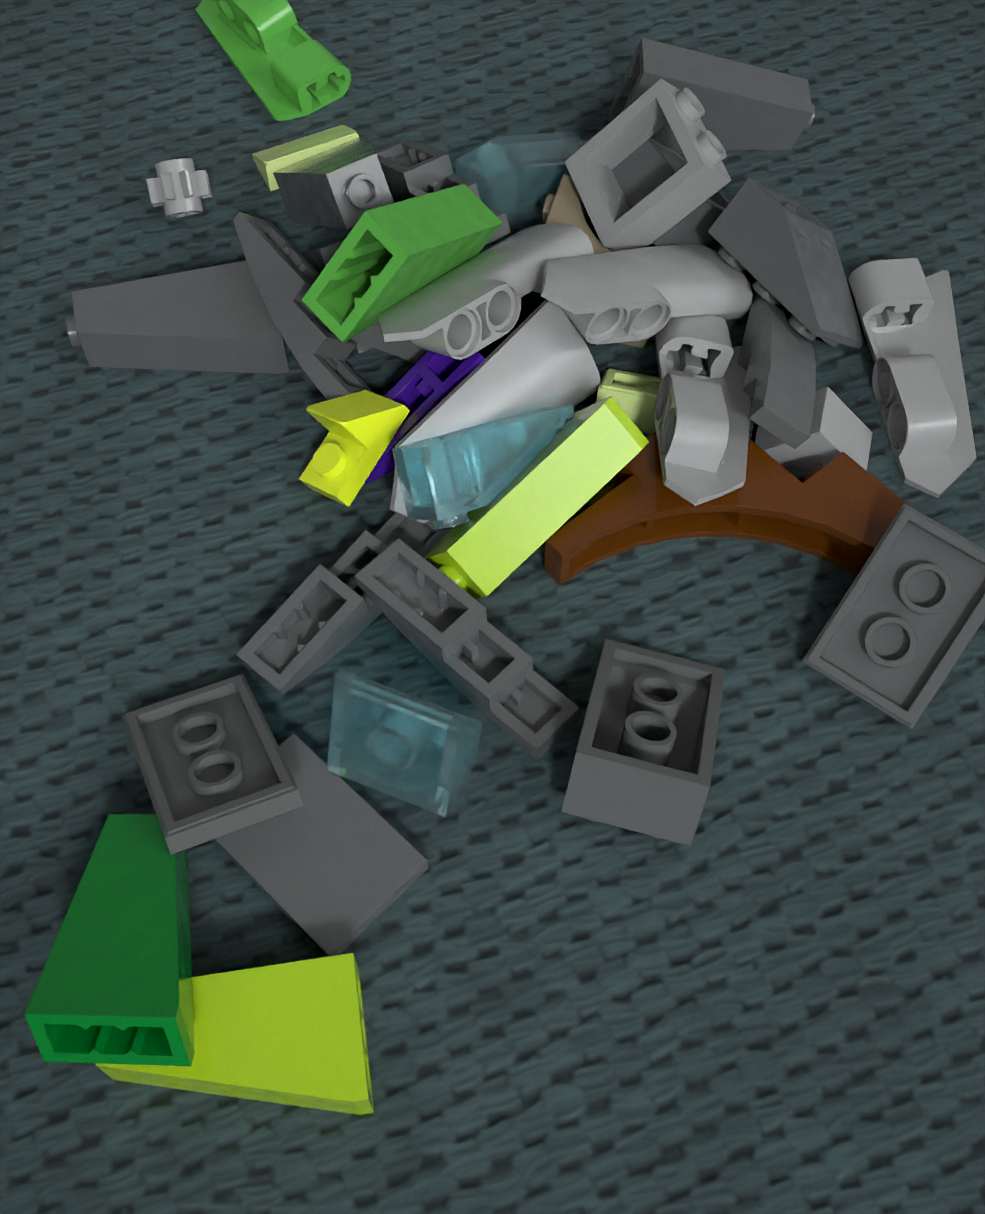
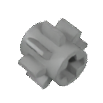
[146,158,212,218]

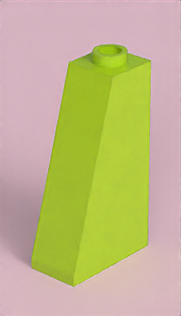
[424,396,649,599]
[96,953,374,1115]

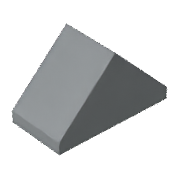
[754,386,872,471]

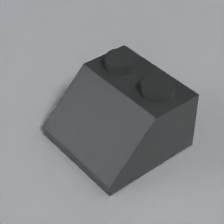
[612,138,730,248]

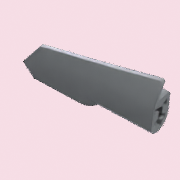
[378,223,594,360]
[541,243,753,345]
[848,258,977,498]
[390,299,601,524]
[653,314,752,506]

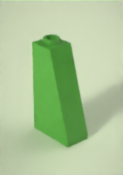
[302,184,503,343]

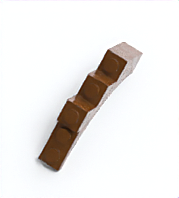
[544,431,909,585]

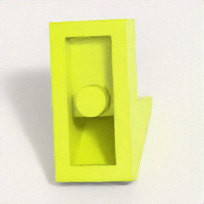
[299,390,410,507]

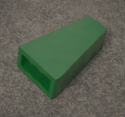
[24,814,195,1066]

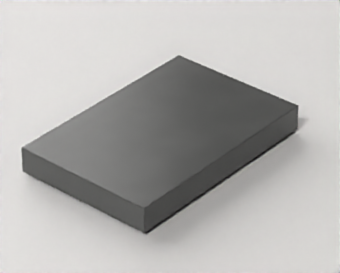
[802,503,985,730]
[122,674,303,855]
[212,733,429,957]

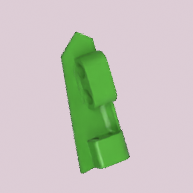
[195,0,351,121]

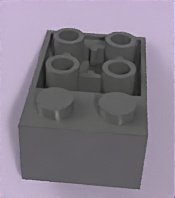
[708,177,865,349]

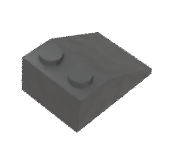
[561,639,725,846]

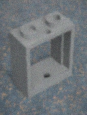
[565,78,732,251]

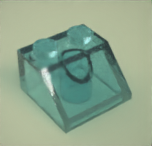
[327,669,483,817]

